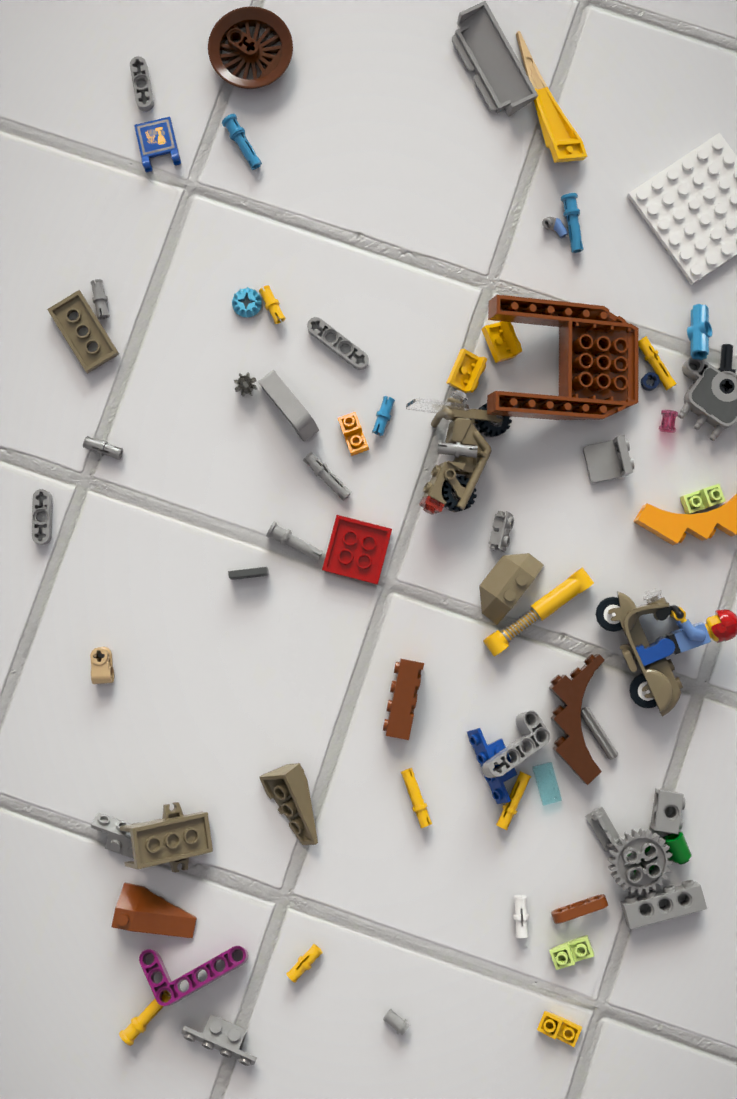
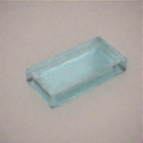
[532,762,562,805]

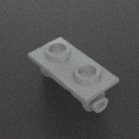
[489,511,514,552]
[585,807,620,851]

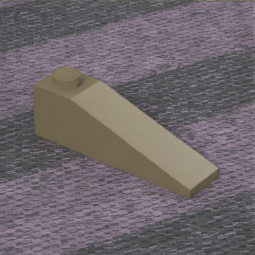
[259,763,318,845]

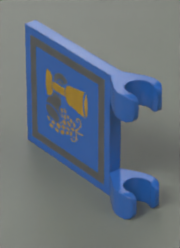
[134,117,181,172]

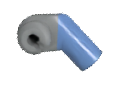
[542,217,568,238]

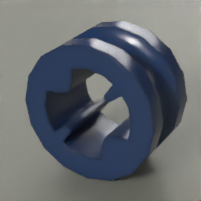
[641,372,660,391]

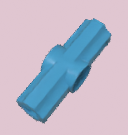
[687,304,713,360]

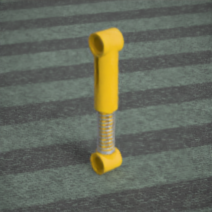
[483,567,594,657]

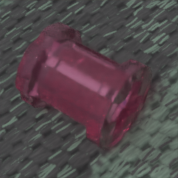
[659,410,678,433]

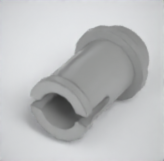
[383,1009,409,1035]

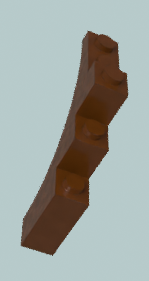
[549,654,605,785]

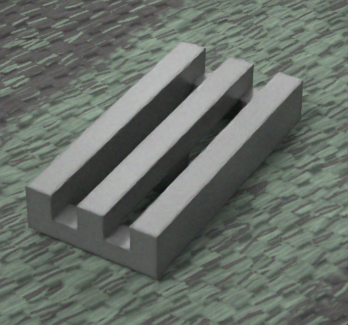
[228,567,269,580]

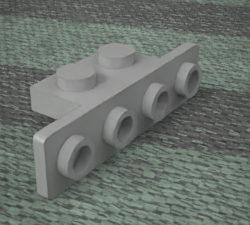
[91,813,134,859]
[181,1014,257,1066]

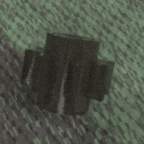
[234,372,257,397]

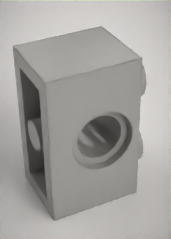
[650,788,685,834]

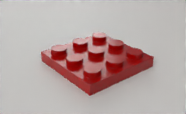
[322,515,392,585]

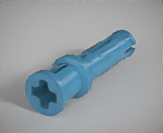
[221,114,262,170]
[561,193,584,253]

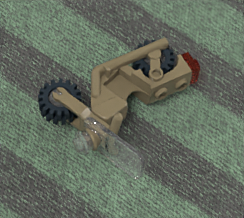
[406,390,512,515]

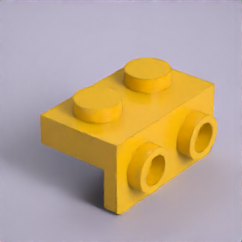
[481,321,522,363]
[446,349,487,393]

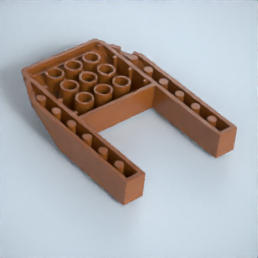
[487,295,639,420]

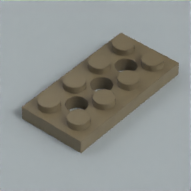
[47,290,119,374]

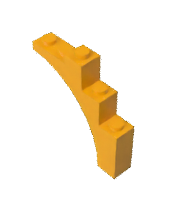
[633,494,737,545]

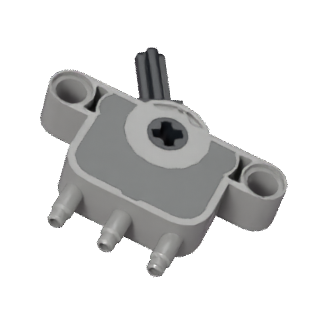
[678,344,737,441]

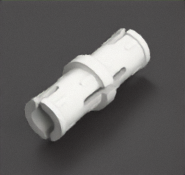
[513,895,529,938]

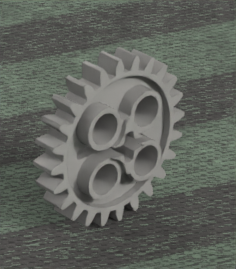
[608,828,673,894]

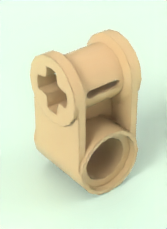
[90,647,114,684]

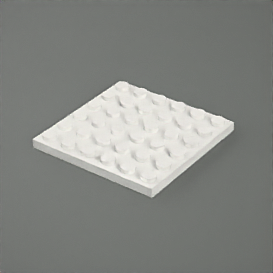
[627,133,737,285]

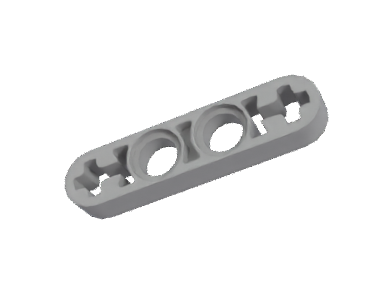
[307,317,369,370]

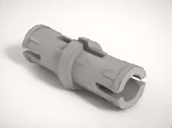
[90,279,110,319]
[83,436,123,460]
[438,442,478,458]

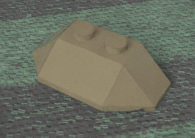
[479,553,544,625]

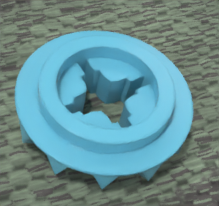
[232,287,262,318]

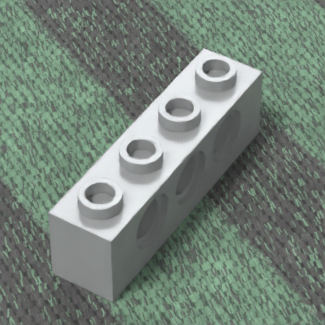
[620,880,707,929]

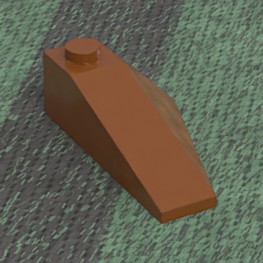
[111,883,197,938]

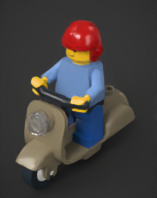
[595,588,737,717]

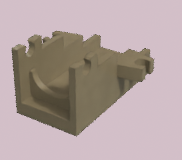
[120,802,213,873]

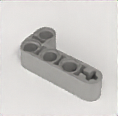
[258,370,319,442]
[482,711,550,778]

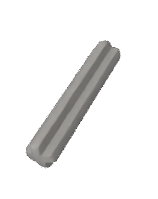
[581,707,618,760]

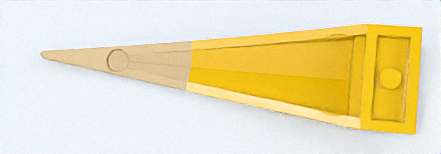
[516,31,588,163]

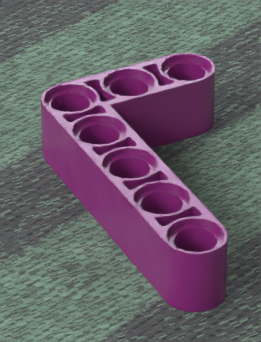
[139,946,248,1006]

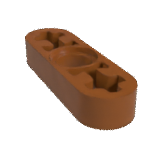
[551,894,608,924]

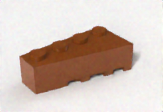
[383,658,424,740]

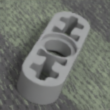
[130,56,154,111]
[32,489,52,545]

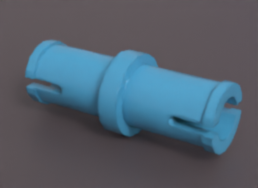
[372,396,395,436]

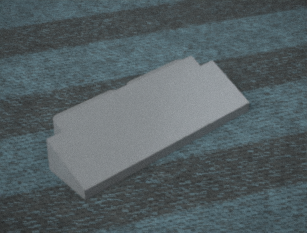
[452,1,538,116]

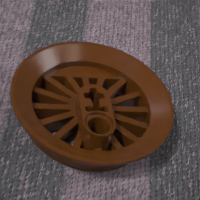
[208,6,293,89]

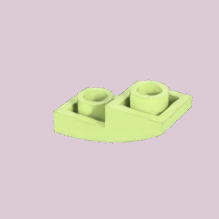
[680,484,726,514]
[549,935,594,970]

